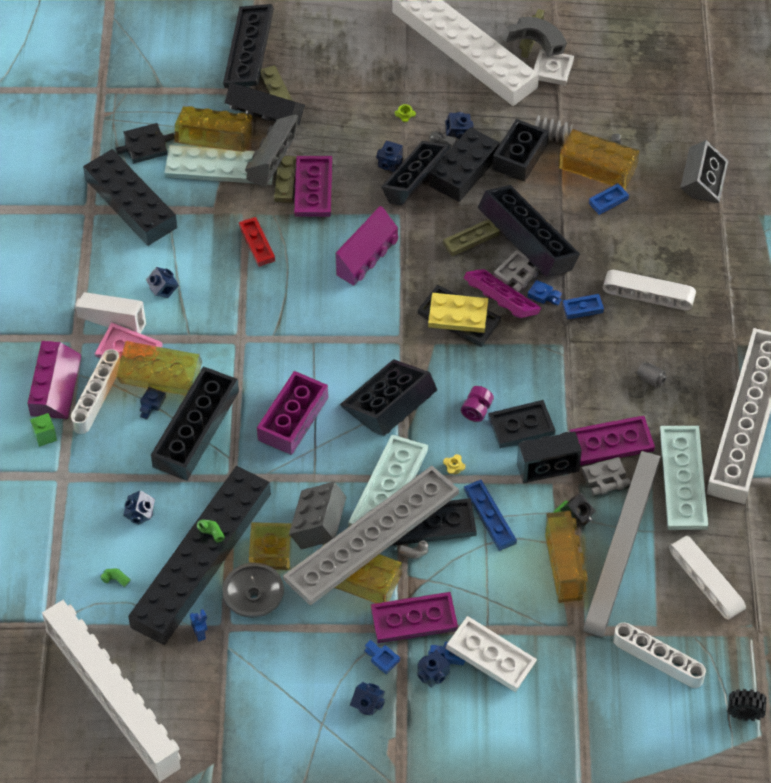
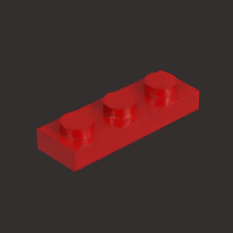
[239,217,275,267]

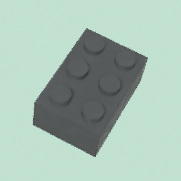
[289,481,347,550]

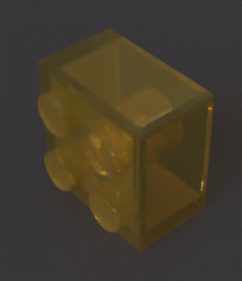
[249,522,292,570]

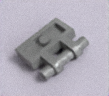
[493,250,540,292]
[582,457,631,496]

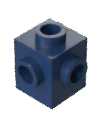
[445,112,473,139]
[376,140,403,172]
[146,267,179,298]
[123,490,155,525]
[417,650,450,688]
[350,682,385,715]

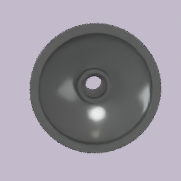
[223,563,284,618]

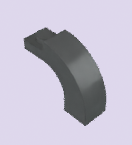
[503,17,567,57]

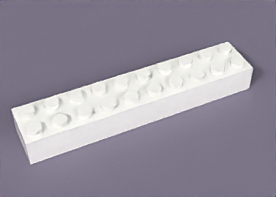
[392,0,539,106]
[707,328,771,504]
[42,600,181,782]

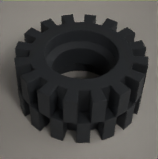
[728,689,767,721]

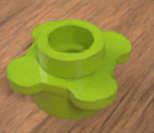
[395,104,416,122]

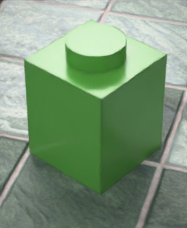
[30,413,57,447]

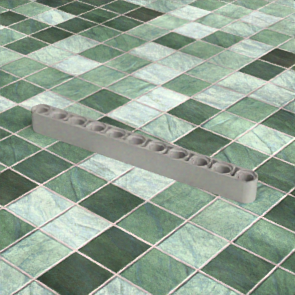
[583,451,661,637]

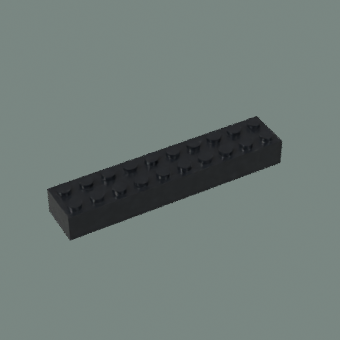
[128,466,271,646]

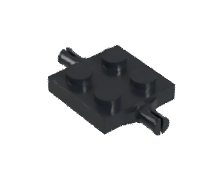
[115,123,176,164]

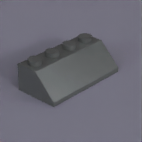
[245,115,298,188]

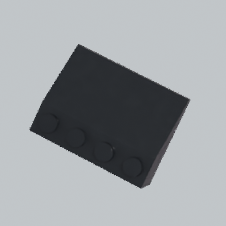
[340,359,438,436]

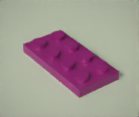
[294,156,333,217]
[463,269,541,318]
[569,416,655,465]
[371,592,458,643]

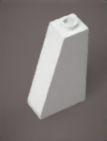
[75,292,146,334]

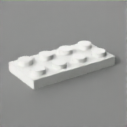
[446,616,537,692]

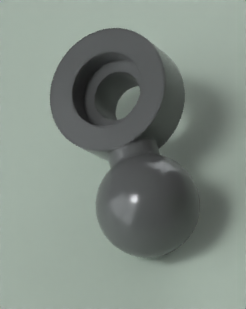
[429,131,457,153]

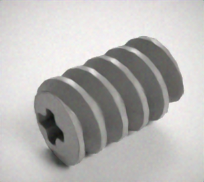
[535,115,573,145]

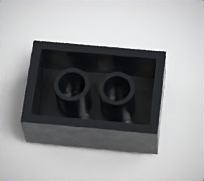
[492,119,549,182]
[517,431,582,484]

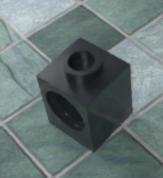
[560,493,596,527]

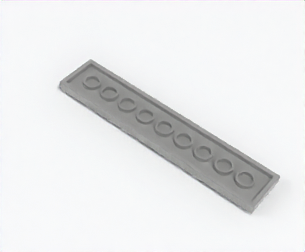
[283,466,459,606]

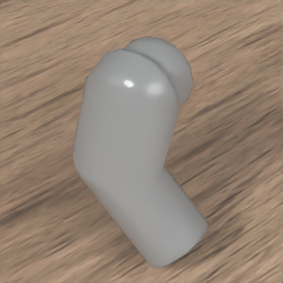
[399,541,429,559]

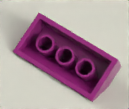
[335,206,399,286]
[27,341,82,419]

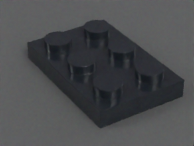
[488,400,556,448]

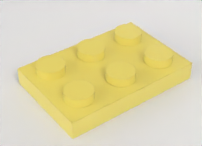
[428,293,488,333]

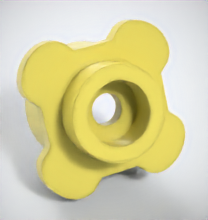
[443,454,466,474]

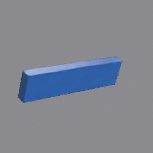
[464,479,517,551]

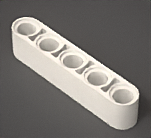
[603,270,696,310]
[71,349,121,434]
[669,536,746,620]
[613,622,706,688]

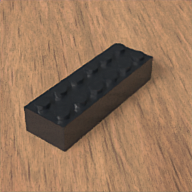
[83,149,177,246]
[477,185,580,277]
[151,366,239,481]

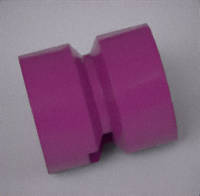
[461,386,494,422]

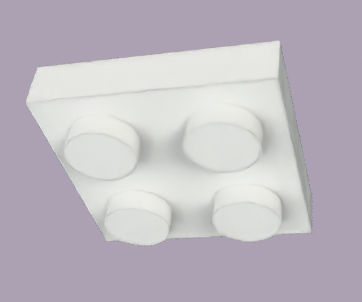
[534,49,574,86]

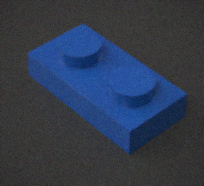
[589,183,629,215]
[562,294,604,319]

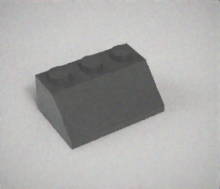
[680,140,728,203]

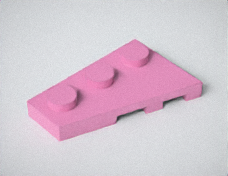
[95,322,163,361]

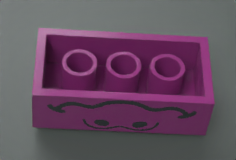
[257,371,329,455]

